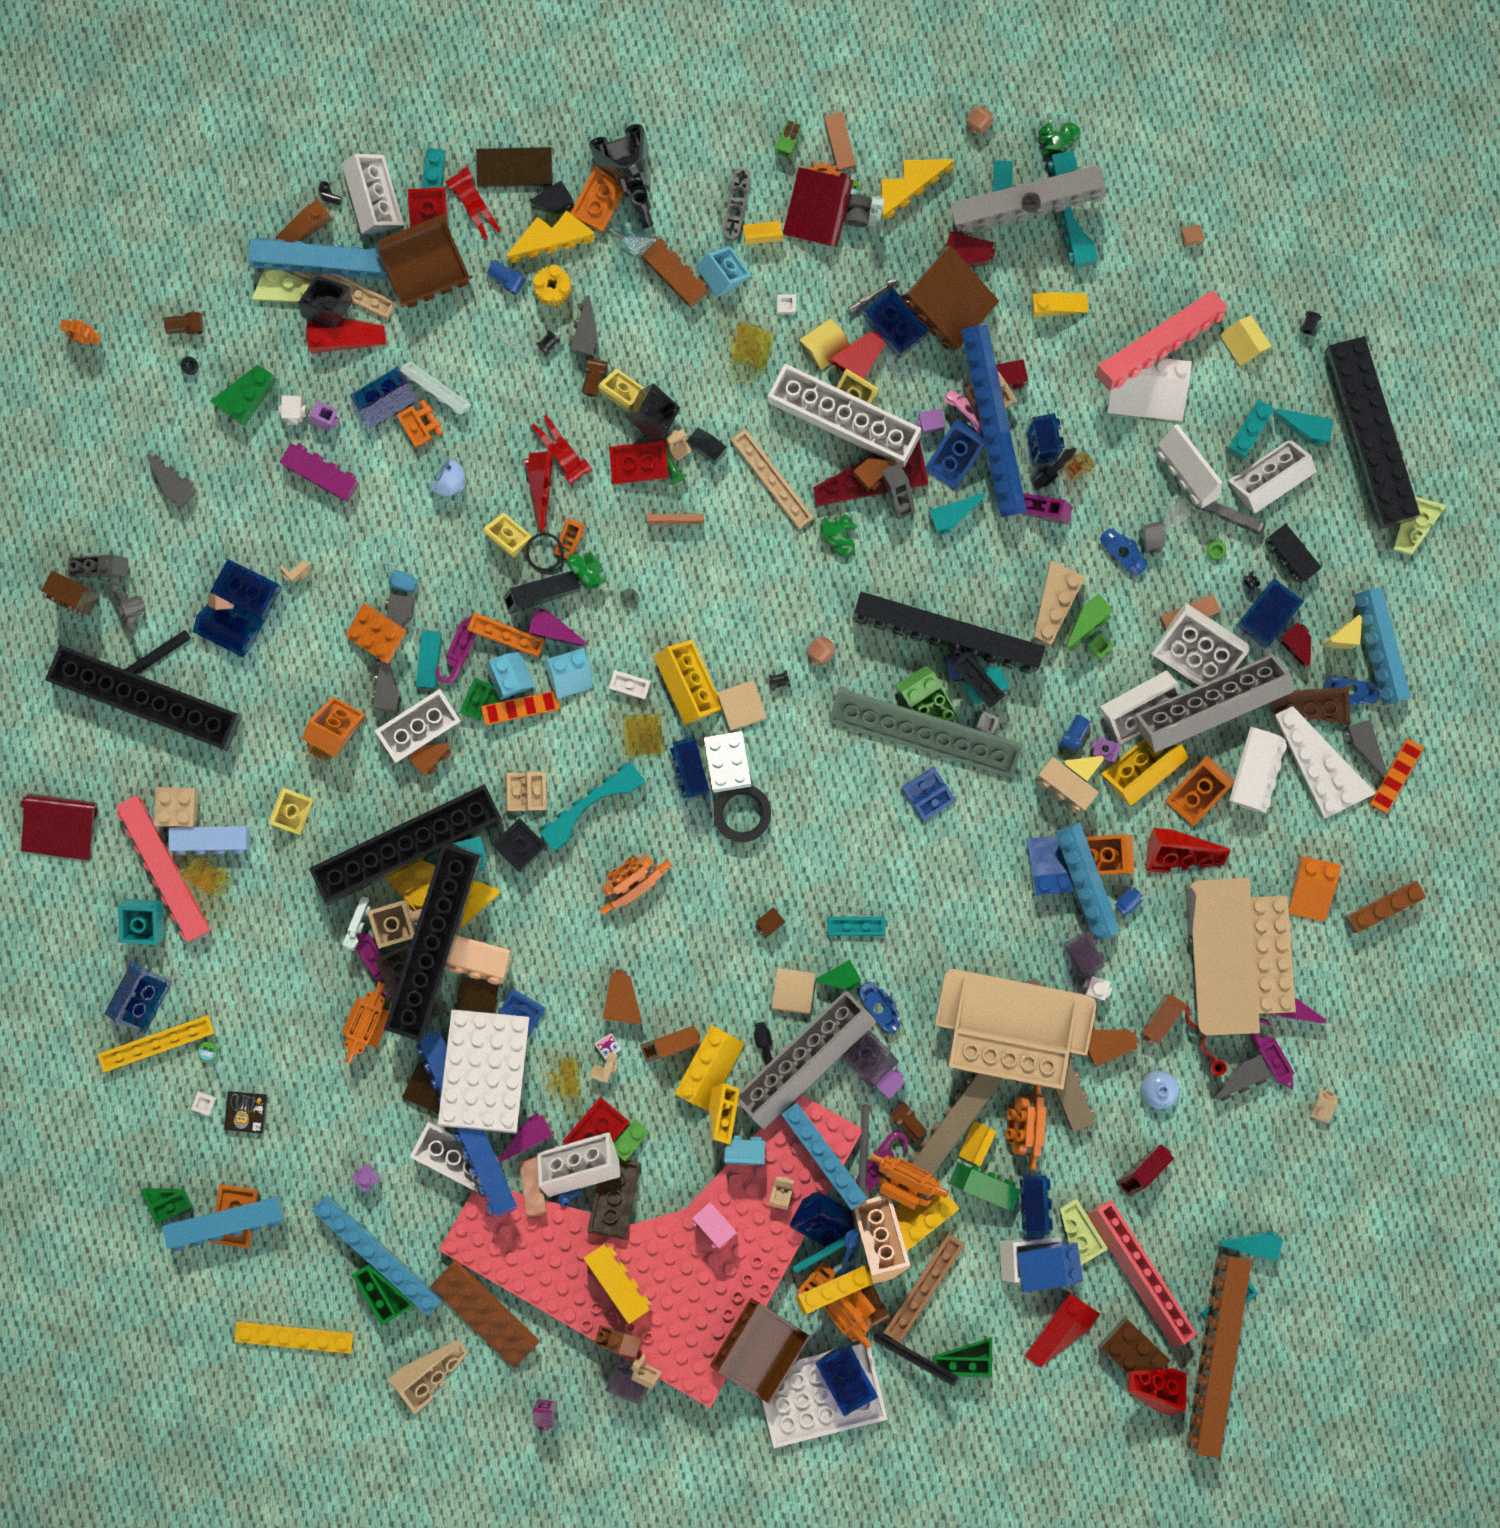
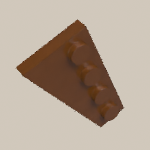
[1271,687,1351,725]

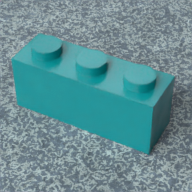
[1226,399,1275,461]

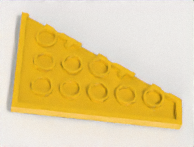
[386,860,501,930]

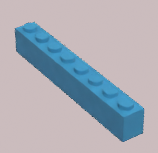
[248,238,389,280]
[312,1195,443,1316]

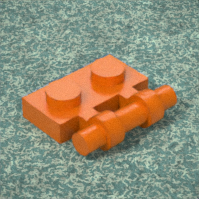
[397,400,444,448]

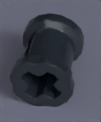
[1299,311,1322,336]
[536,330,561,355]
[768,670,791,691]

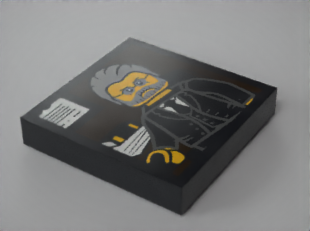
[224,1091,268,1134]

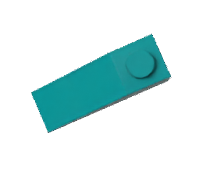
[1273,408,1334,447]
[929,493,985,536]
[1218,1230,1283,1262]

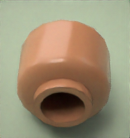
[966,105,994,135]
[807,636,835,665]

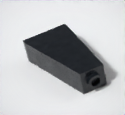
[503,571,581,615]

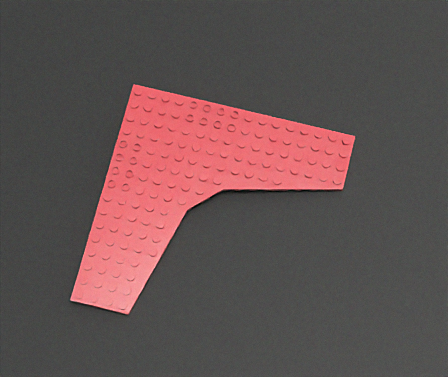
[439,1095,861,1408]

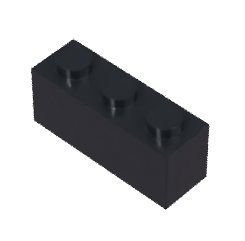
[1265,523,1322,584]

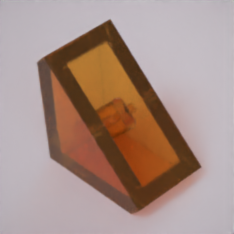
[1062,450,1097,483]

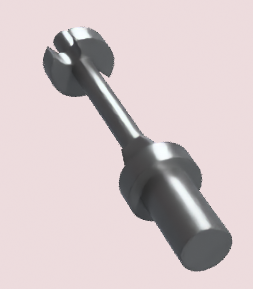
[848,278,898,314]

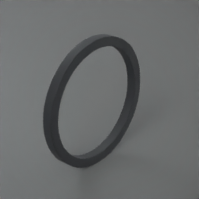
[526,533,564,571]

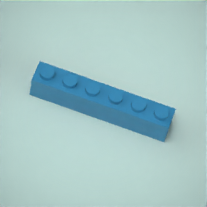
[1354,588,1411,705]
[1055,822,1119,941]
[781,1103,867,1211]
[162,1196,285,1251]

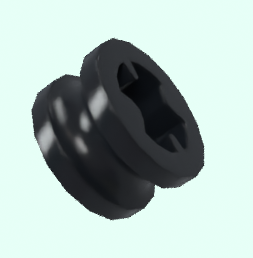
[180,356,199,375]
[1242,571,1260,591]

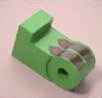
[775,120,802,159]

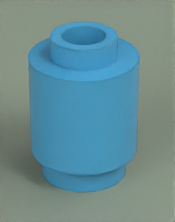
[388,570,418,594]

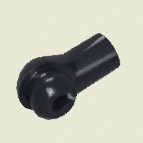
[318,181,342,206]

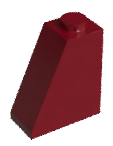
[946,231,996,268]
[1116,1144,1175,1196]

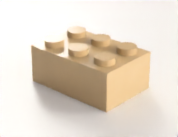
[1035,757,1099,813]

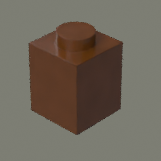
[755,907,785,937]

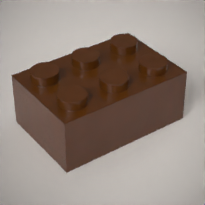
[41,570,100,617]
[1098,1317,1171,1374]

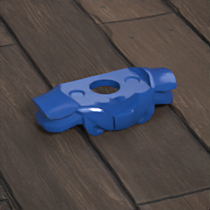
[1100,528,1147,576]
[1323,677,1380,706]
[857,982,900,1034]
[834,1229,860,1277]

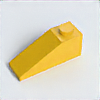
[1030,292,1089,318]
[709,1083,740,1145]

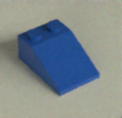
[925,418,985,490]
[1026,836,1074,896]
[1016,1241,1083,1292]

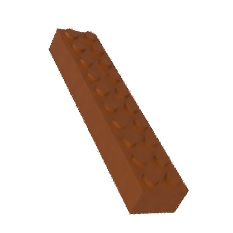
[1186,1253,1252,1458]

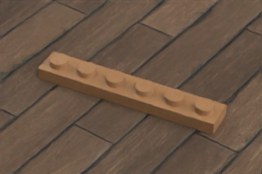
[883,1233,965,1343]

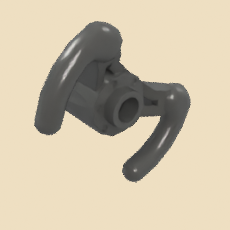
[108,584,146,638]

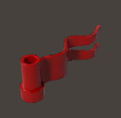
[445,166,501,240]
[531,415,593,485]
[1185,1005,1227,1076]

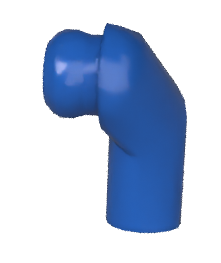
[558,1188,584,1207]

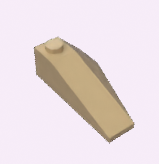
[388,1339,468,1415]

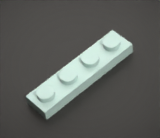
[400,362,471,414]

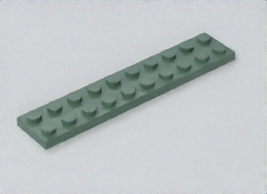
[828,688,1023,778]

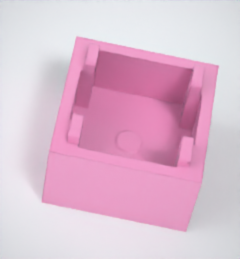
[693,1202,737,1249]

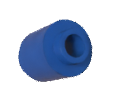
[1114,887,1143,916]

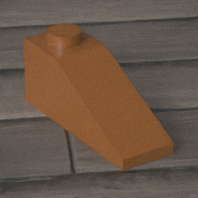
[276,199,333,243]

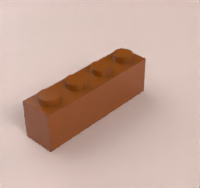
[638,235,707,309]
[1344,881,1426,933]

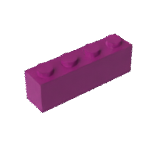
[280,443,359,503]

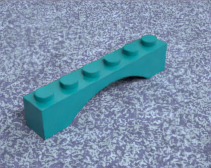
[1048,150,1098,268]
[540,763,646,852]

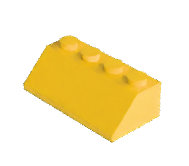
[653,639,723,725]
[1101,738,1189,807]
[674,1025,745,1111]
[894,1176,959,1252]
[584,1244,651,1324]

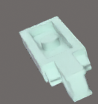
[868,196,885,226]
[343,897,371,951]

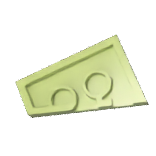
[252,269,311,303]
[1393,496,1447,555]
[1060,1198,1108,1265]

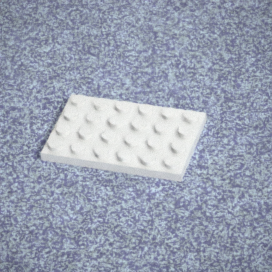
[438,1010,529,1133]
[762,1343,888,1448]

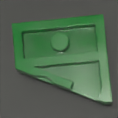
[459,677,500,720]
[141,1188,193,1224]

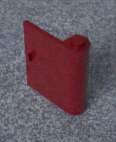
[783,167,854,248]
[21,793,98,861]

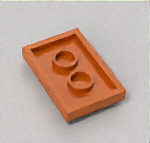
[570,165,628,233]
[346,603,406,664]
[210,1184,259,1249]

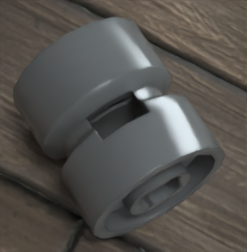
[844,194,872,227]

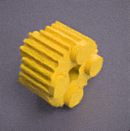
[533,265,572,307]

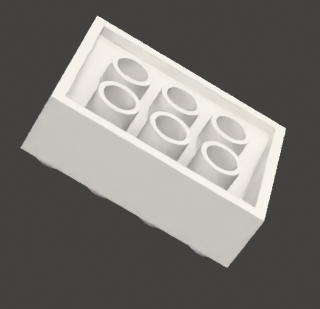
[1107,358,1192,422]
[1152,602,1249,686]

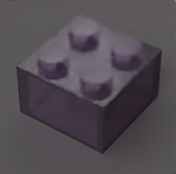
[1063,931,1106,977]
[841,1030,899,1089]
[605,1362,648,1406]

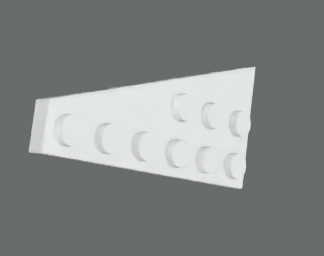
[1274,706,1376,818]

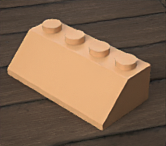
[447,936,510,984]
[853,1195,911,1284]

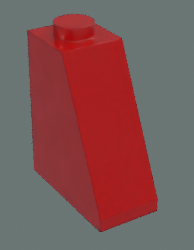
[827,331,886,379]

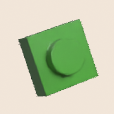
[1087,633,1114,660]

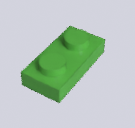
[614,1119,650,1162]

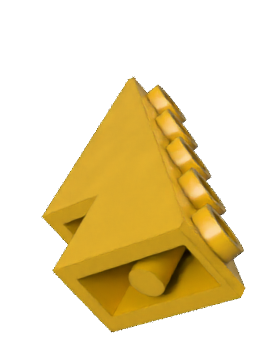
[881,159,955,220]
[506,211,595,263]

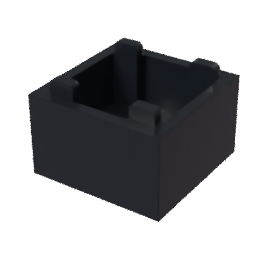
[298,275,353,329]
[625,383,681,441]
[492,818,548,873]

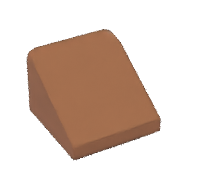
[1181,225,1205,247]
[208,593,234,610]

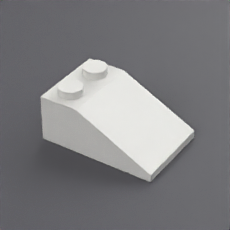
[1000,1237,1062,1283]

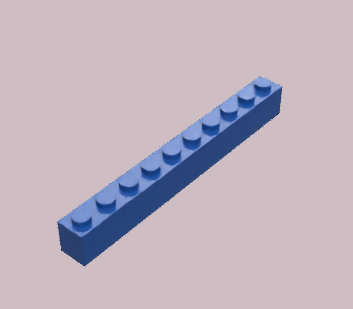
[961,325,1027,518]
[415,1030,517,1219]

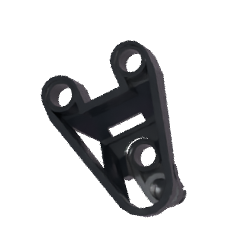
[589,124,654,228]

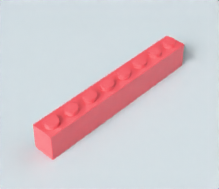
[1095,291,1227,391]
[116,795,212,942]
[1087,1200,1197,1347]

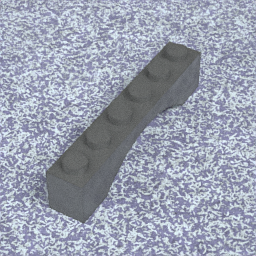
[371,594,415,712]

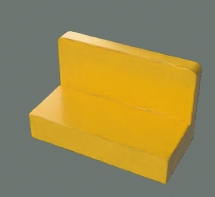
[743,221,783,245]
[958,1121,997,1167]

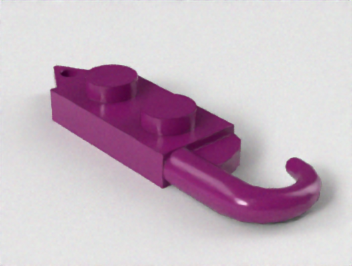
[435,615,477,684]
[355,932,399,997]
[1250,1018,1295,1089]
[855,1132,908,1192]

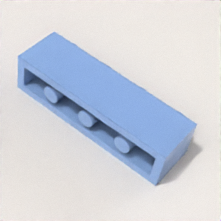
[169,826,249,855]

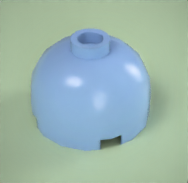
[430,458,466,497]
[1140,1070,1179,1109]

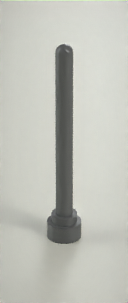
[858,1104,870,1199]

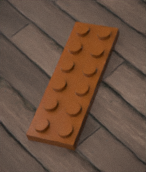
[430,1259,540,1368]

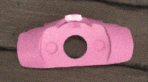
[944,390,983,435]

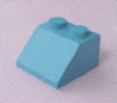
[695,246,752,297]
[544,648,593,699]
[485,652,535,700]
[724,1136,766,1166]

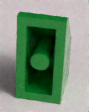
[816,960,861,991]

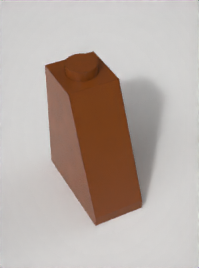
[603,969,642,1025]
[1140,994,1187,1045]
[640,1025,701,1063]
[1088,1030,1139,1067]

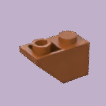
[853,459,897,492]
[407,744,452,776]
[594,1325,642,1358]

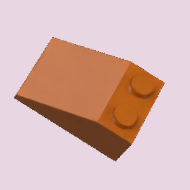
[302,696,366,757]
[1165,756,1235,826]
[1086,834,1135,875]
[1288,856,1341,922]

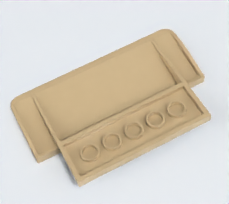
[1190,877,1296,1036]
[934,969,1096,1090]

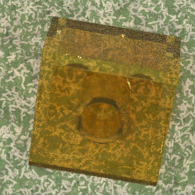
[729,321,775,371]
[623,713,664,756]
[180,857,232,898]

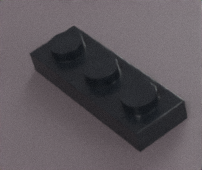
[952,652,1005,709]

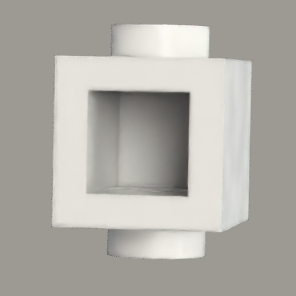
[278,396,307,425]
[1082,976,1112,1000]

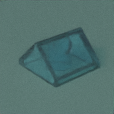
[606,226,656,259]

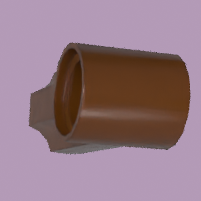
[164,312,203,335]
[582,357,608,397]
[889,1101,927,1142]
[861,1285,891,1328]

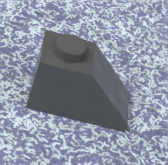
[1139,521,1165,555]

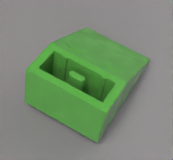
[1063,594,1113,652]
[895,665,959,722]

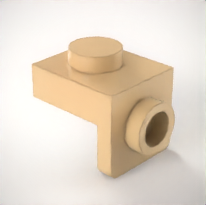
[666,429,691,461]
[280,560,311,583]
[590,1052,618,1083]
[1310,1089,1338,1123]
[768,1176,794,1210]
[631,1354,662,1390]

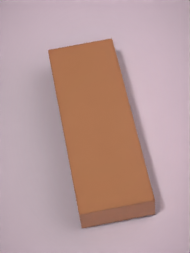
[824,112,856,171]
[646,514,704,525]
[1160,594,1221,630]
[519,1157,547,1218]

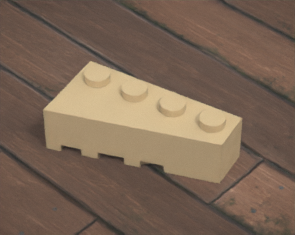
[1032,560,1085,648]

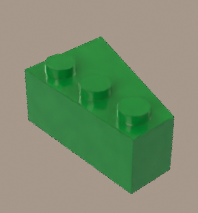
[210,364,277,426]
[949,1162,1021,1211]
[352,1264,415,1326]
[931,1337,992,1378]

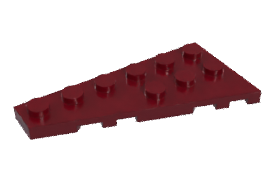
[813,439,929,507]

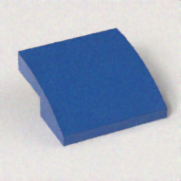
[902,766,956,821]
[498,989,546,1040]

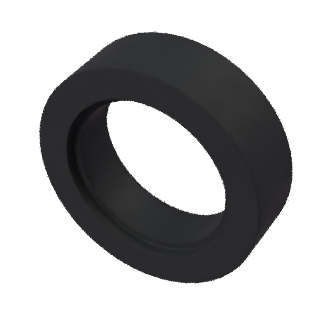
[714,785,771,843]

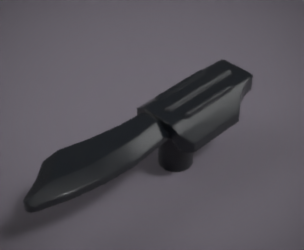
[1033,448,1077,490]
[753,1021,773,1066]

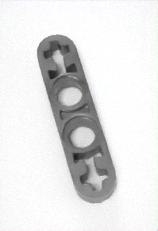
[723,168,750,241]
[1194,501,1266,535]

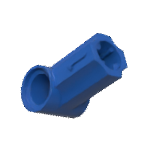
[487,260,527,295]
[1058,714,1091,756]

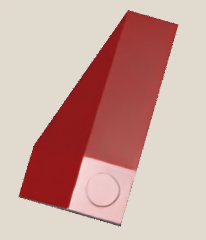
[306,317,387,354]
[525,451,553,533]
[1145,827,1231,873]
[1024,1291,1100,1367]
[1128,1368,1187,1415]

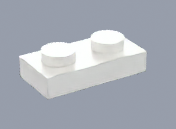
[609,670,651,700]

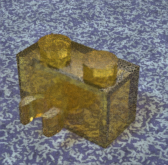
[546,1057,582,1098]

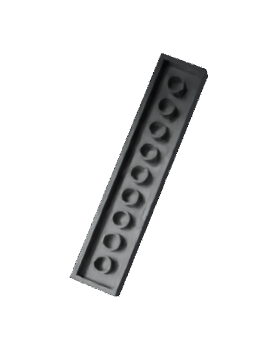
[1324,336,1420,530]
[852,591,1046,675]
[45,644,242,752]
[309,784,503,906]
[384,842,483,1042]

